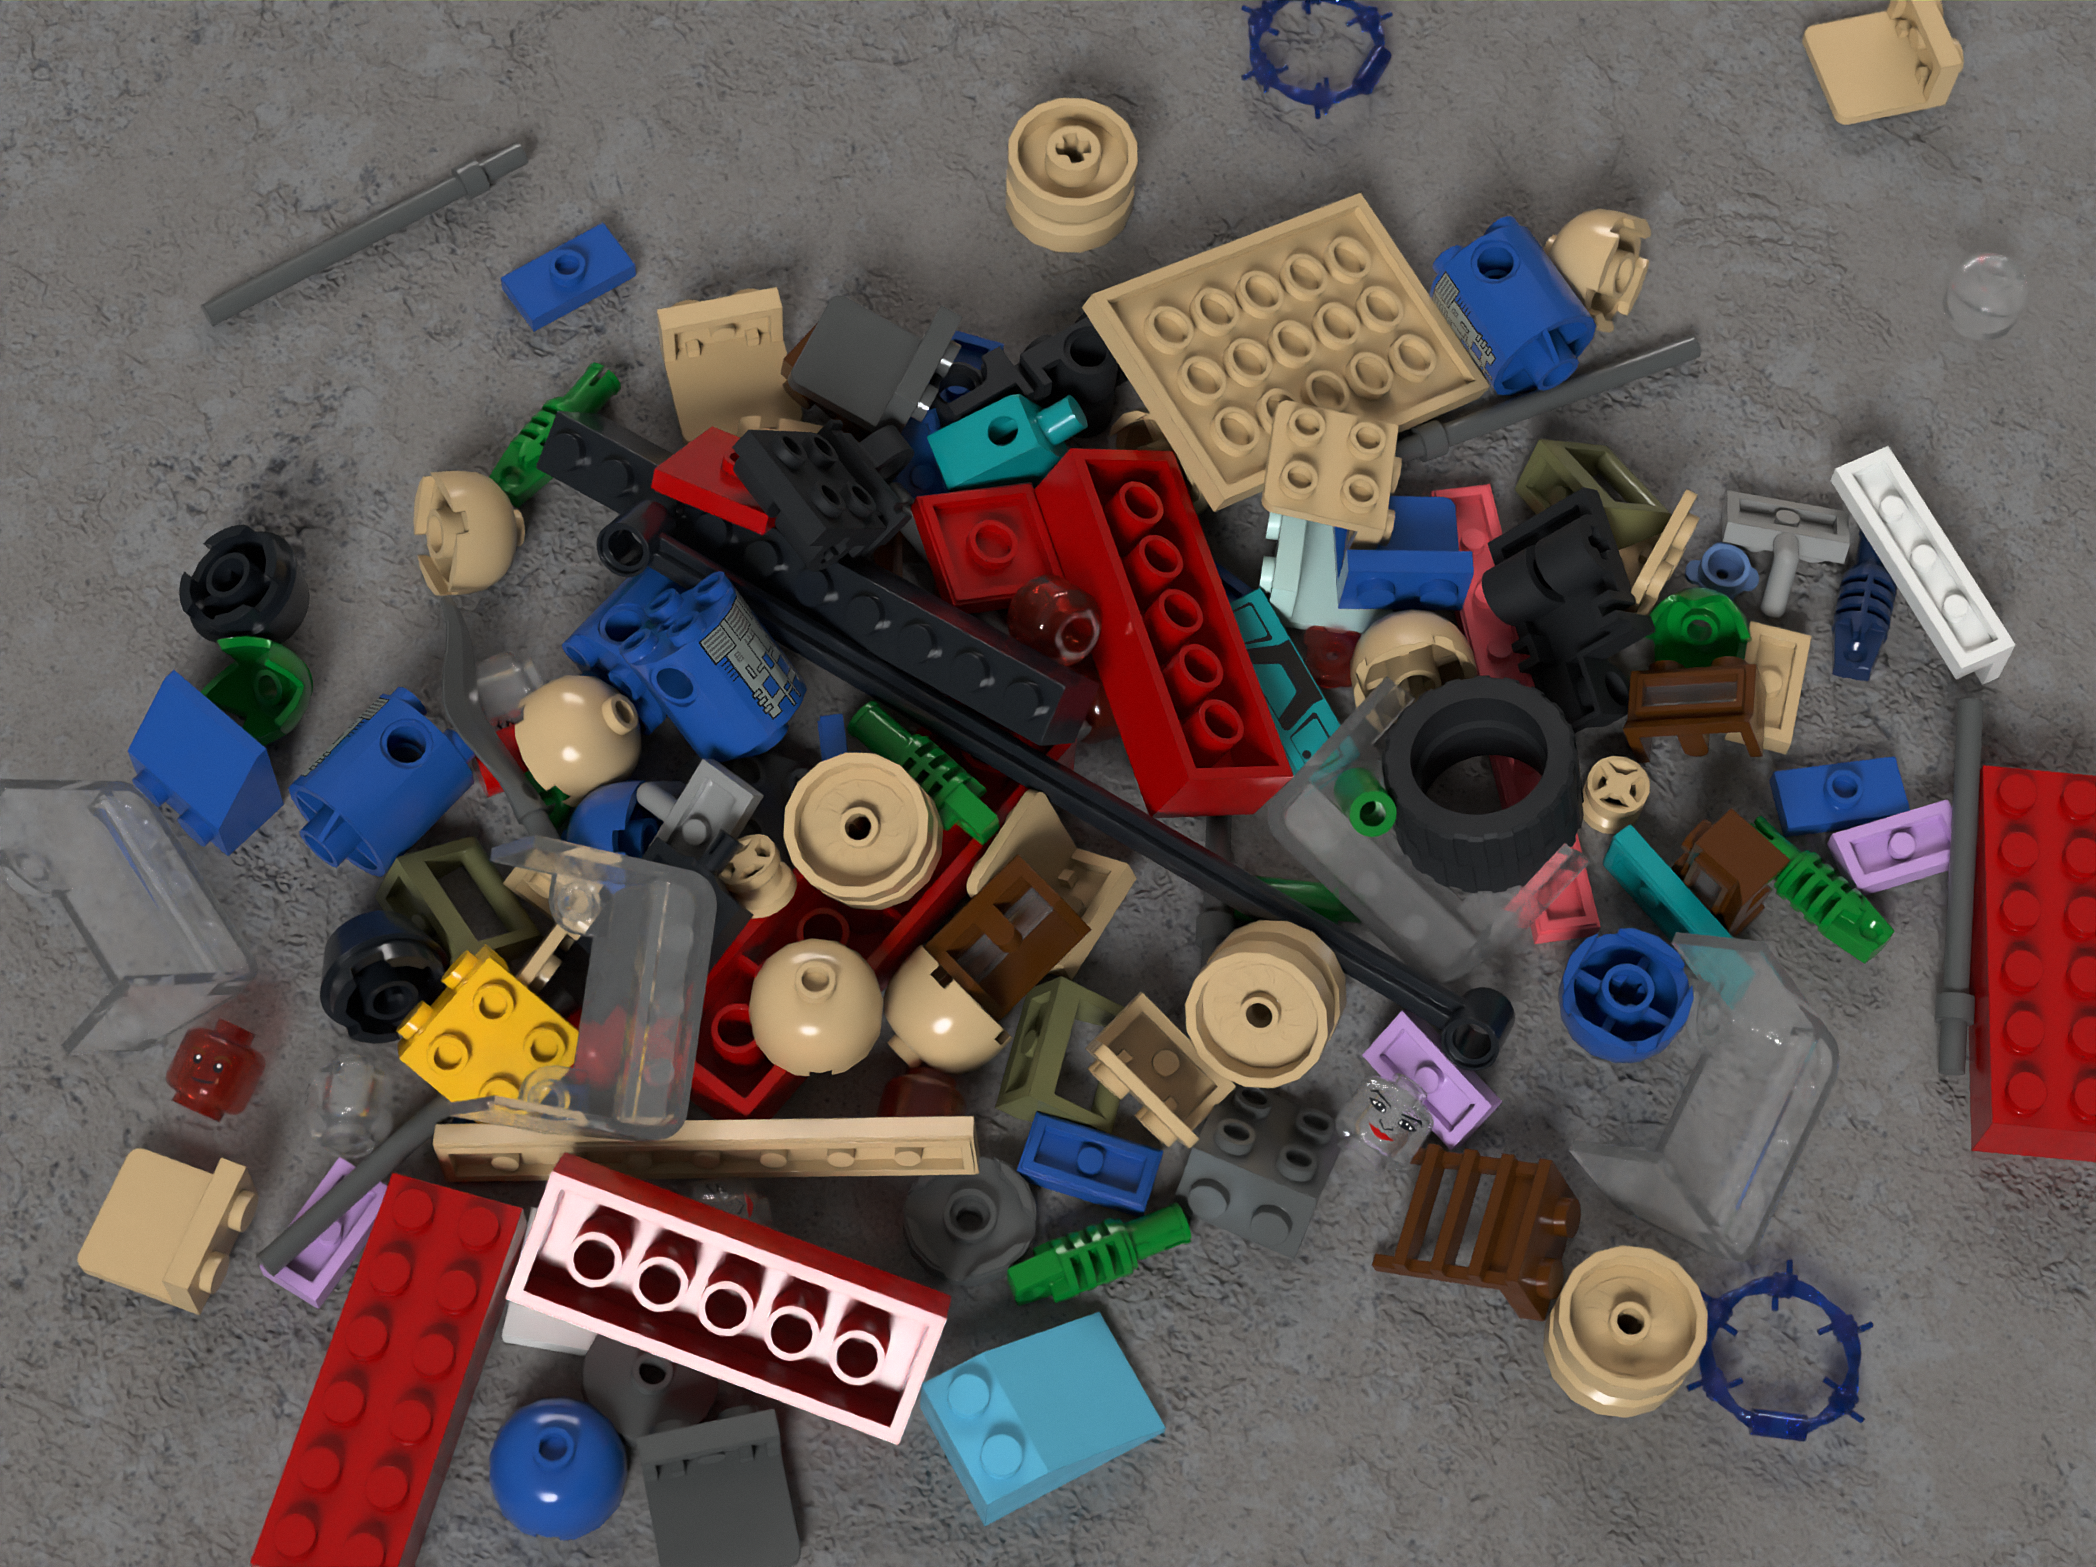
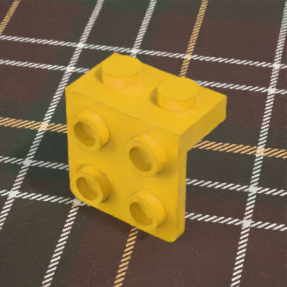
[396,944,586,1124]

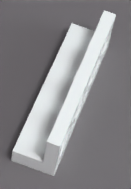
[1830,446,2016,685]

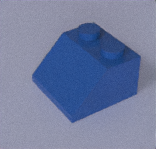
[128,670,284,856]

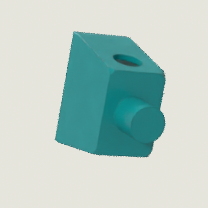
[927,394,1088,492]

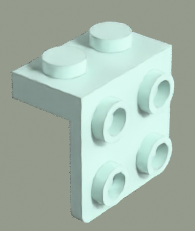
[1258,512,1393,638]

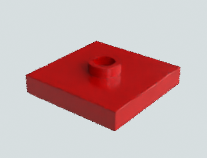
[651,426,777,535]
[911,482,1069,614]

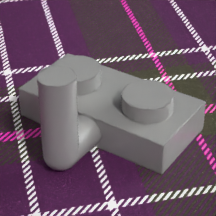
[1722,490,1850,617]
[636,759,764,860]

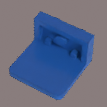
[1333,496,1474,611]

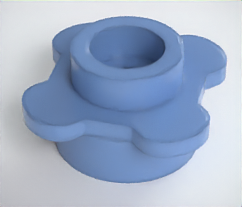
[1685,542,1759,600]

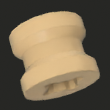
[1582,756,1650,834]
[719,834,797,919]

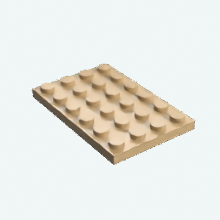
[1082,193,1490,512]

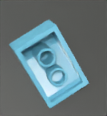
[920,1312,1166,1526]

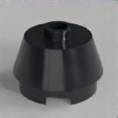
[179,524,310,644]
[320,910,450,1044]

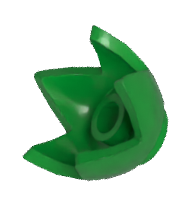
[1644,587,1752,668]
[201,636,313,746]

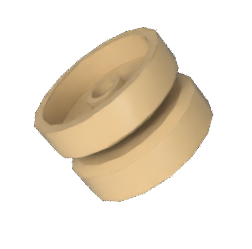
[1006,98,1138,253]
[783,753,943,910]
[1185,920,1347,1088]
[1543,1245,1708,1418]

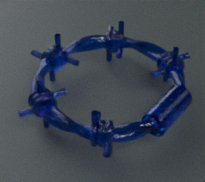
[1241,0,1393,119]
[1686,1260,1874,1442]

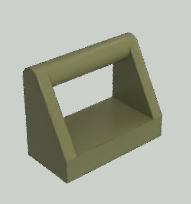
[1514,439,1672,550]
[374,836,543,966]
[995,976,1125,1134]

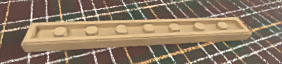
[433,1116,980,1182]

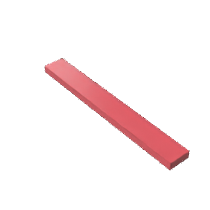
[1429,484,1601,944]

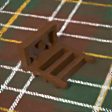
[1372,1143,1581,1322]

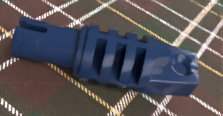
[1831,528,1897,681]

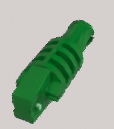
[489,362,621,508]
[847,700,1000,845]
[1750,815,1895,963]
[1007,1202,1192,1306]

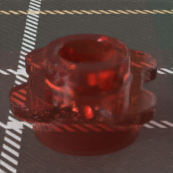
[1303,625,1361,688]

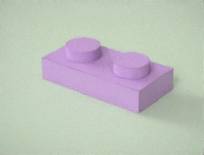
[1827,799,1952,896]
[1362,1009,1503,1150]
[259,1157,387,1309]

